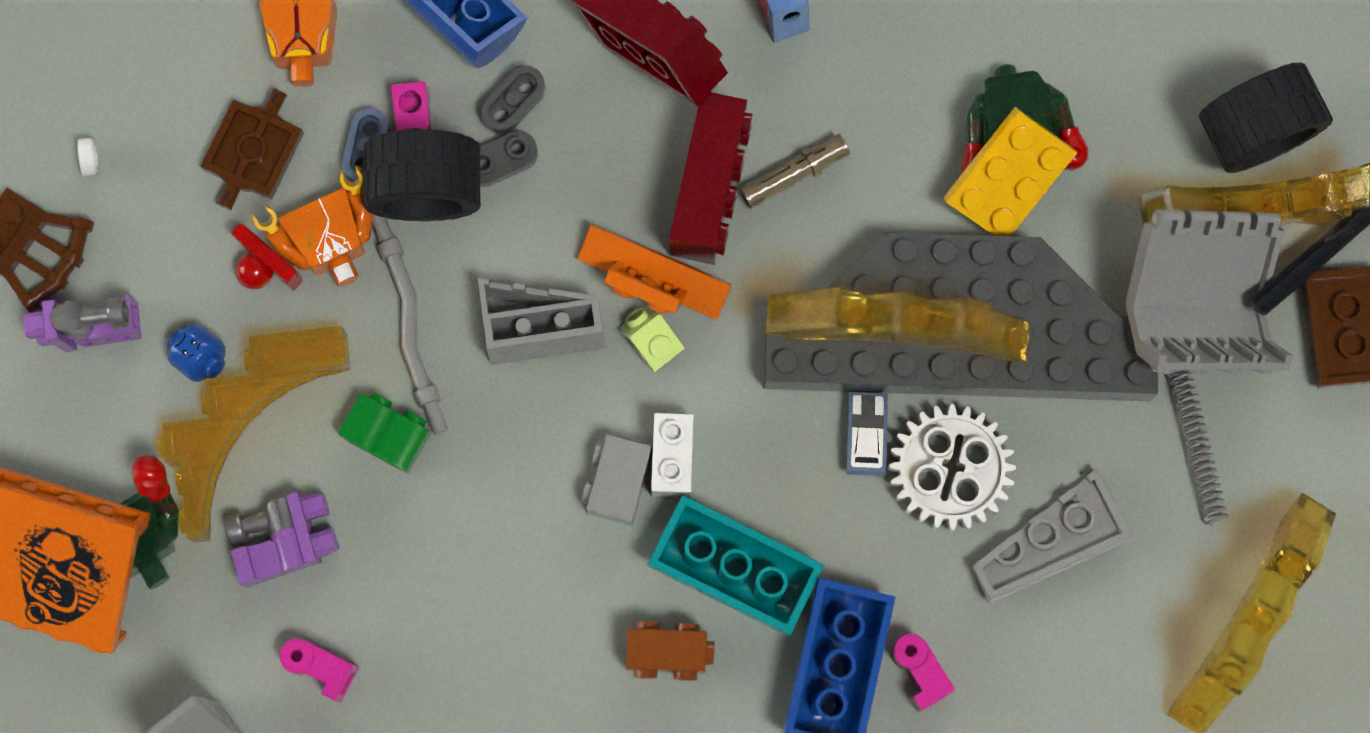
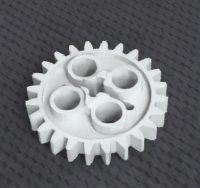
[888,404,1016,532]

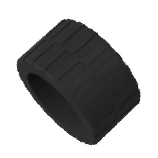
[1199,62,1333,173]
[364,129,481,222]

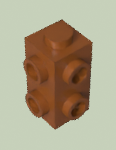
[625,621,715,681]

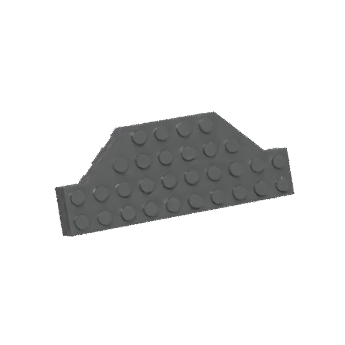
[764,232,1158,401]

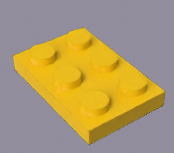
[943,107,1077,236]

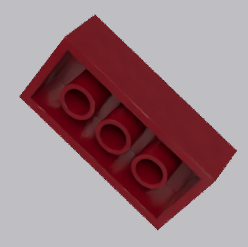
[571,0,728,106]
[669,92,753,265]

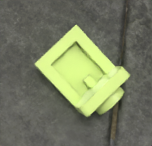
[619,306,685,372]

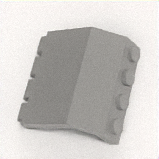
[1125,209,1293,374]

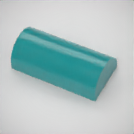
[647,495,824,637]

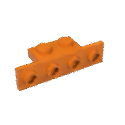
[578,223,732,320]

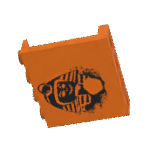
[0,467,150,654]

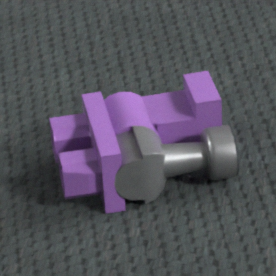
[23,295,142,352]
[225,492,340,587]

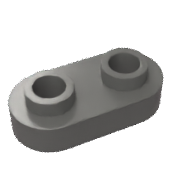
[481,66,545,134]
[480,131,538,187]

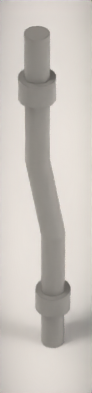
[372,215,449,435]

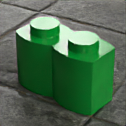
[337,392,431,474]

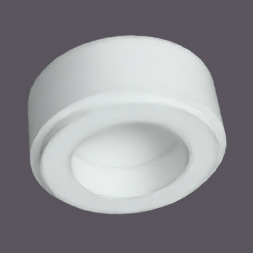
[78,137,99,177]

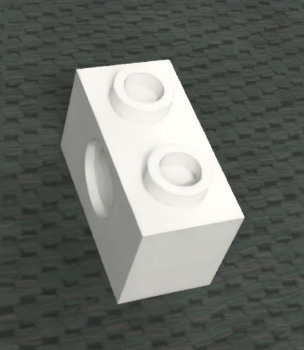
[651,413,693,498]

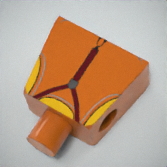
[260,0,338,87]

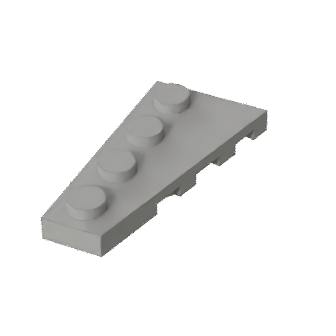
[972,468,1133,604]

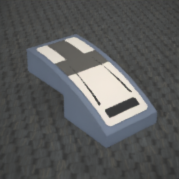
[846,392,888,476]

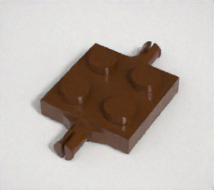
[200,88,304,210]

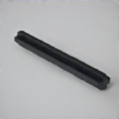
[1250,195,1370,316]

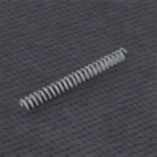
[1170,370,1229,526]

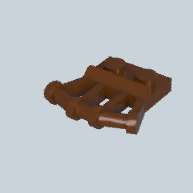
[0,188,94,313]

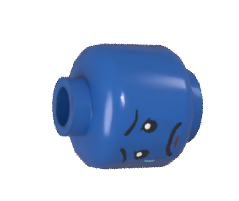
[167,324,226,382]

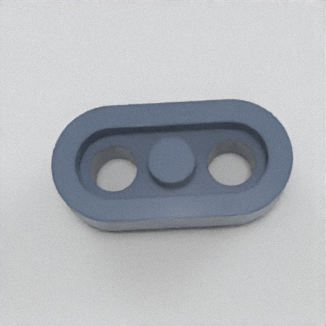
[342,108,390,185]

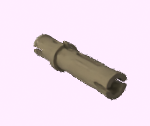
[739,134,851,209]

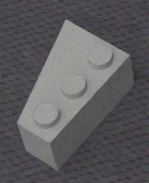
[478,277,606,365]

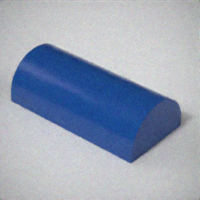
[404,0,528,68]
[783,578,896,733]

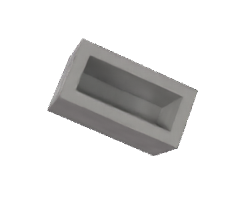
[581,435,653,526]

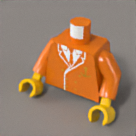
[251,166,374,287]

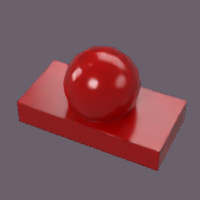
[231,224,303,291]

